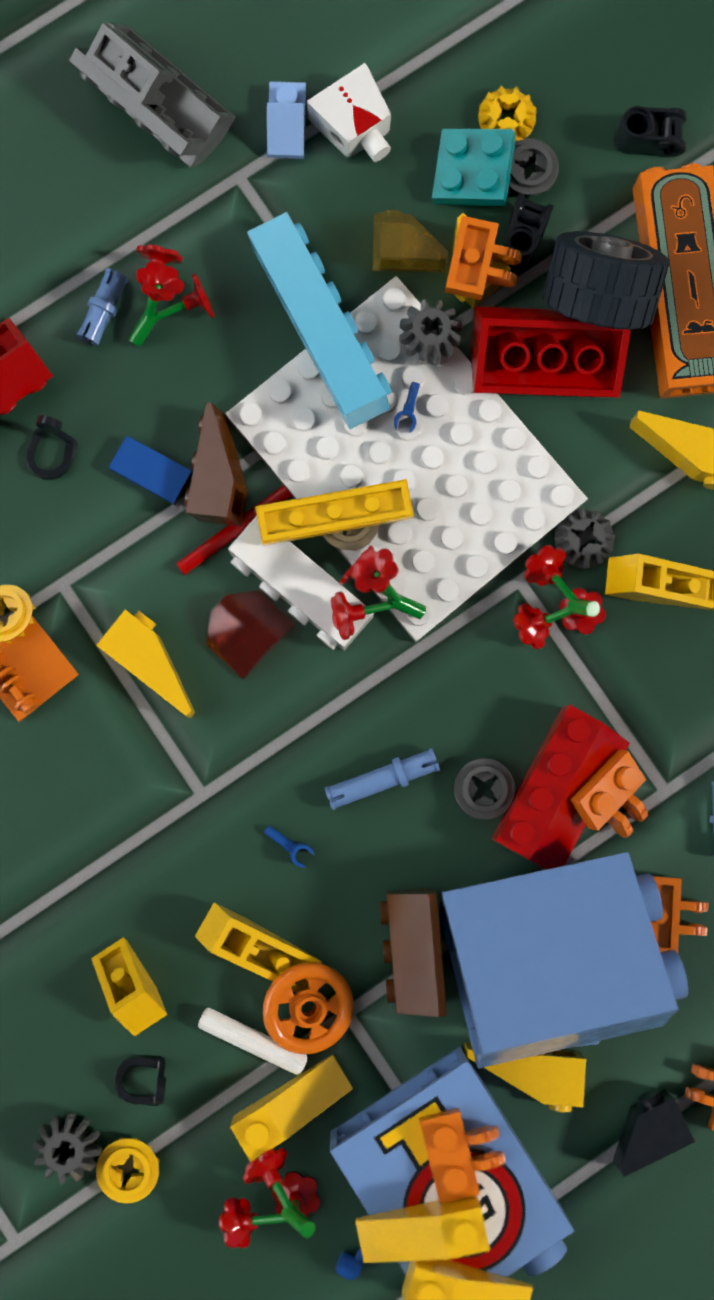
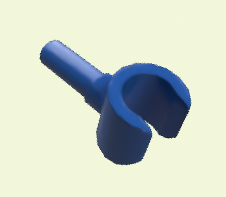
[394,382,420,433]
[264,825,314,868]
[335,1246,363,1280]

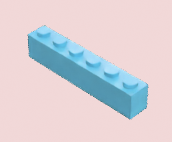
[247,212,392,430]

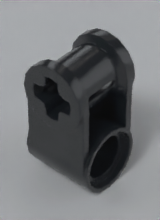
[613,106,687,158]
[503,193,554,271]

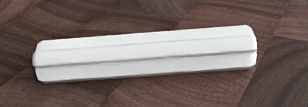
[198,1008,308,1075]

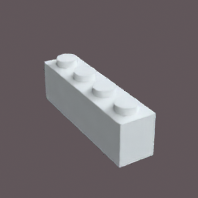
[228,516,374,651]

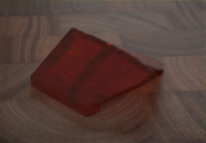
[206,590,295,679]

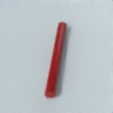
[176,485,293,575]

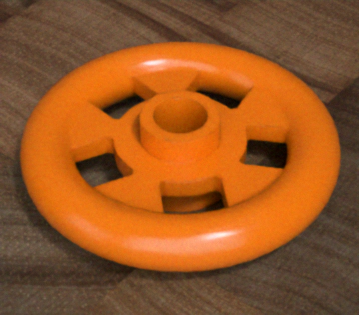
[263,962,354,1055]

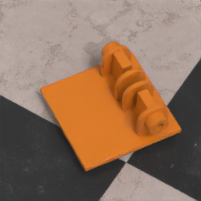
[0,616,79,722]

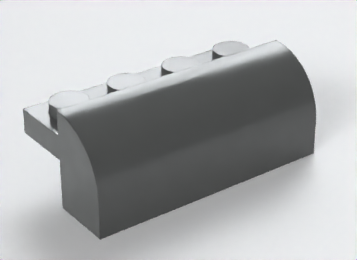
[69,23,236,167]

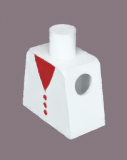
[307,63,391,162]

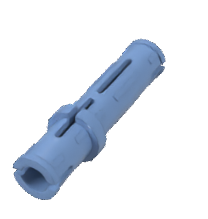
[324,748,440,810]

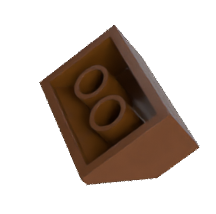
[379,888,447,1017]

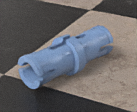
[76,268,128,346]

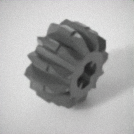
[399,299,463,366]
[33,1112,102,1184]

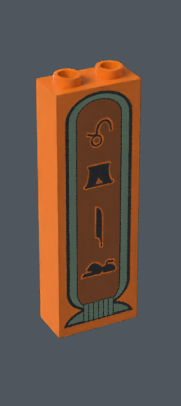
[632,163,714,399]

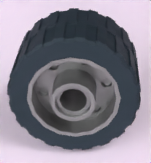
[543,231,670,330]

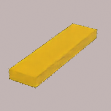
[255,479,414,546]

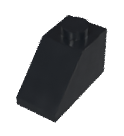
[613,1089,695,1177]

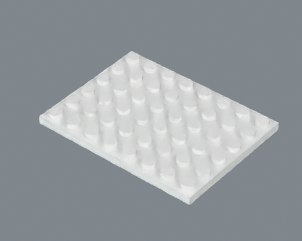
[225,276,588,642]

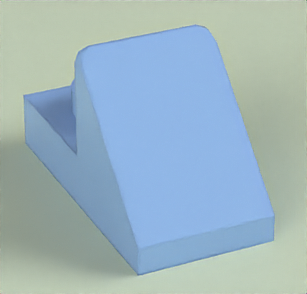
[267,82,306,159]

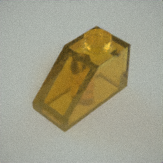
[372,210,448,273]

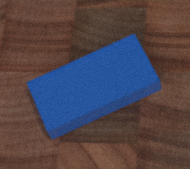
[108,436,193,505]

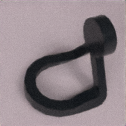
[26,415,78,480]
[115,1055,167,1106]

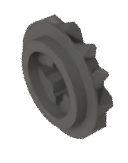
[509,139,559,198]
[555,508,616,569]
[454,758,515,820]

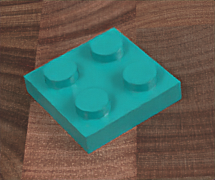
[432,129,516,206]

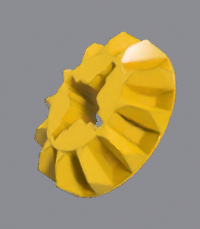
[478,86,536,142]
[0,585,36,644]
[96,1137,159,1203]

